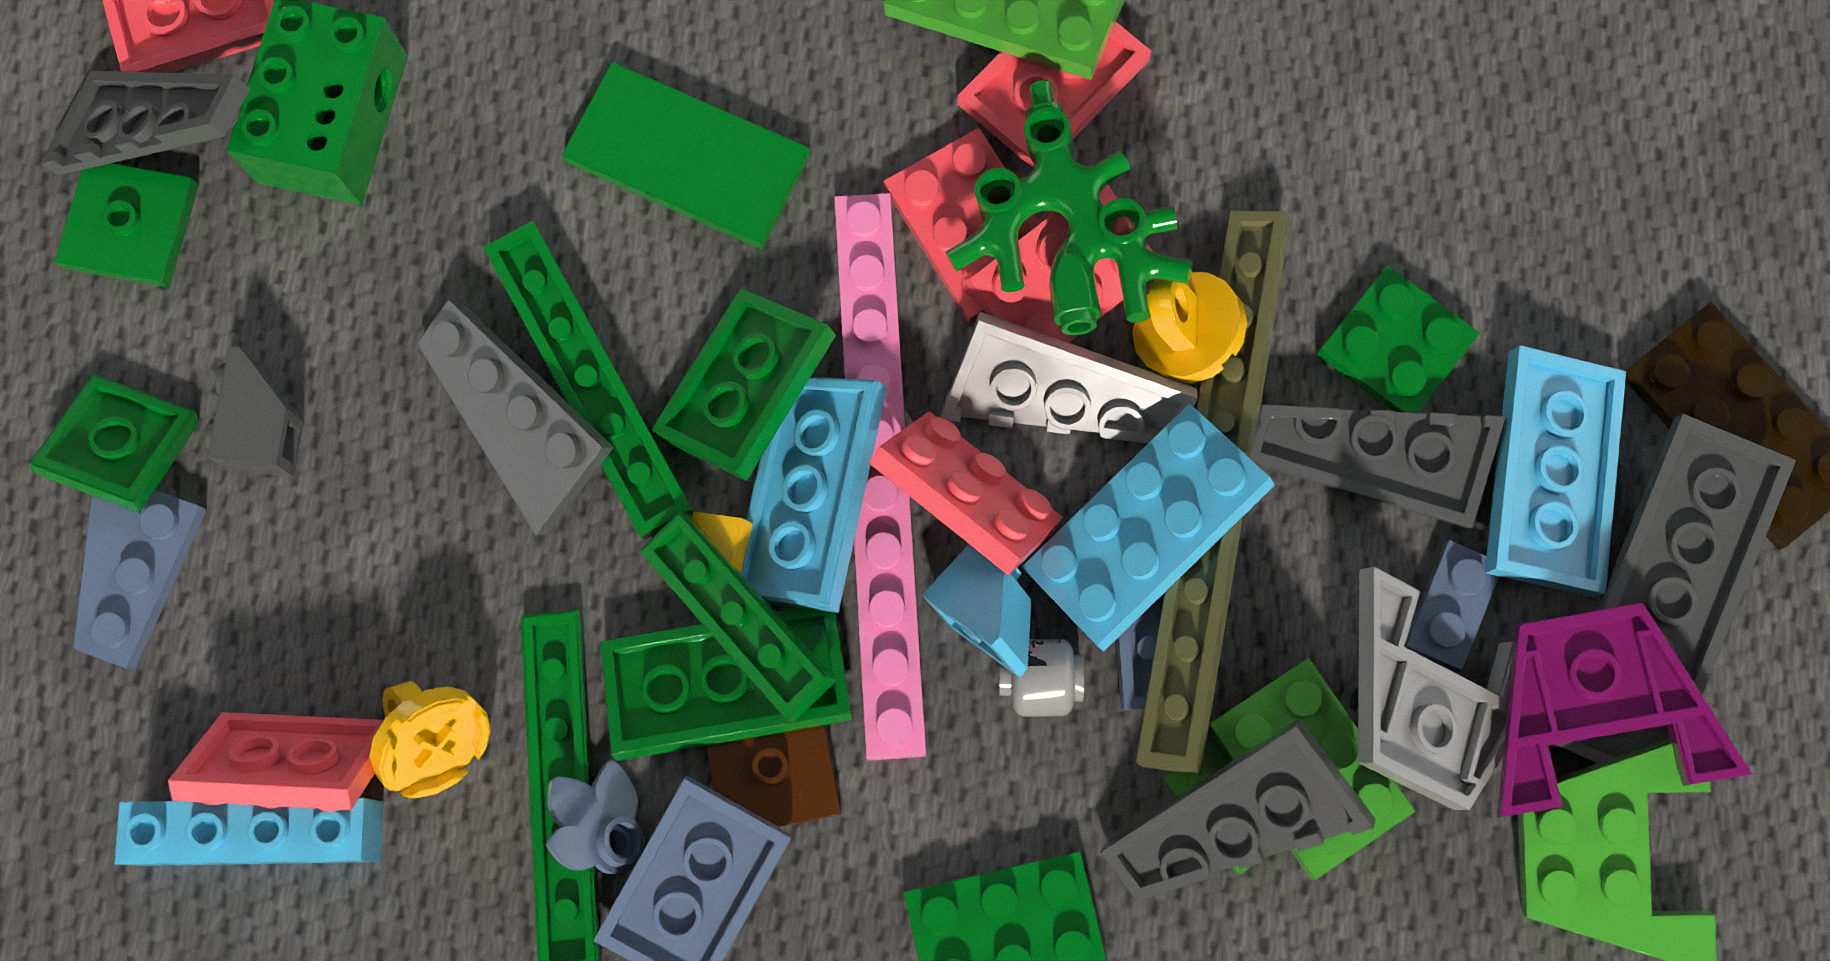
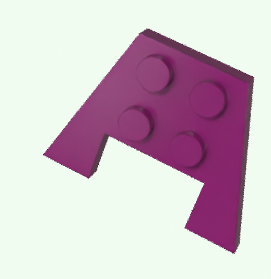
[1497,603,1752,818]

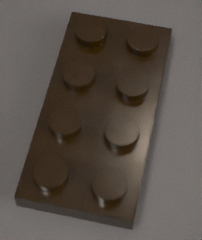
[1625,302,1830,550]

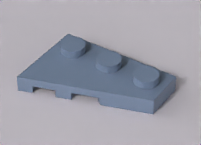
[73,490,207,671]

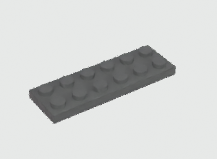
[1552,414,1796,764]

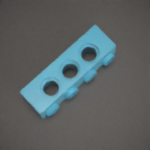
[114,798,384,866]

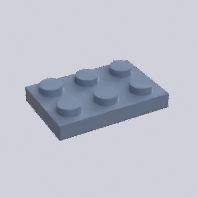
[593,776,792,961]

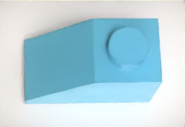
[922,544,1031,678]

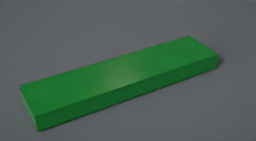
[639,510,837,723]

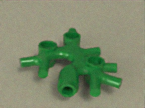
[945,80,1193,335]

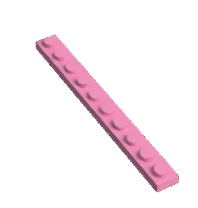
[834,193,926,761]

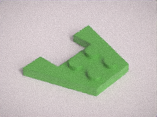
[1518,738,1717,961]

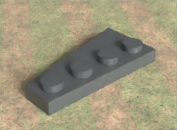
[1100,719,1376,901]

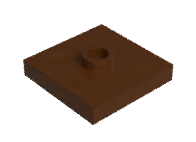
[707,725,842,827]

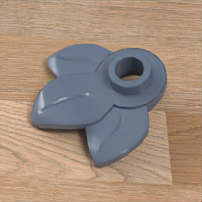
[546,760,645,874]

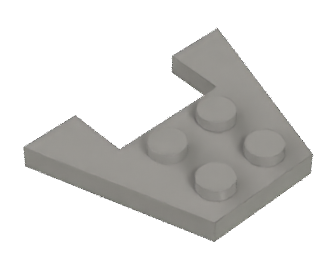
[1358,567,1514,810]

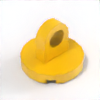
[1132,272,1248,384]
[369,681,491,799]

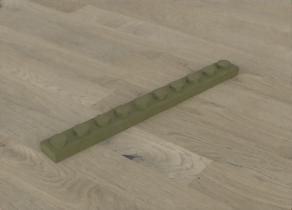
[1136,210,1290,775]

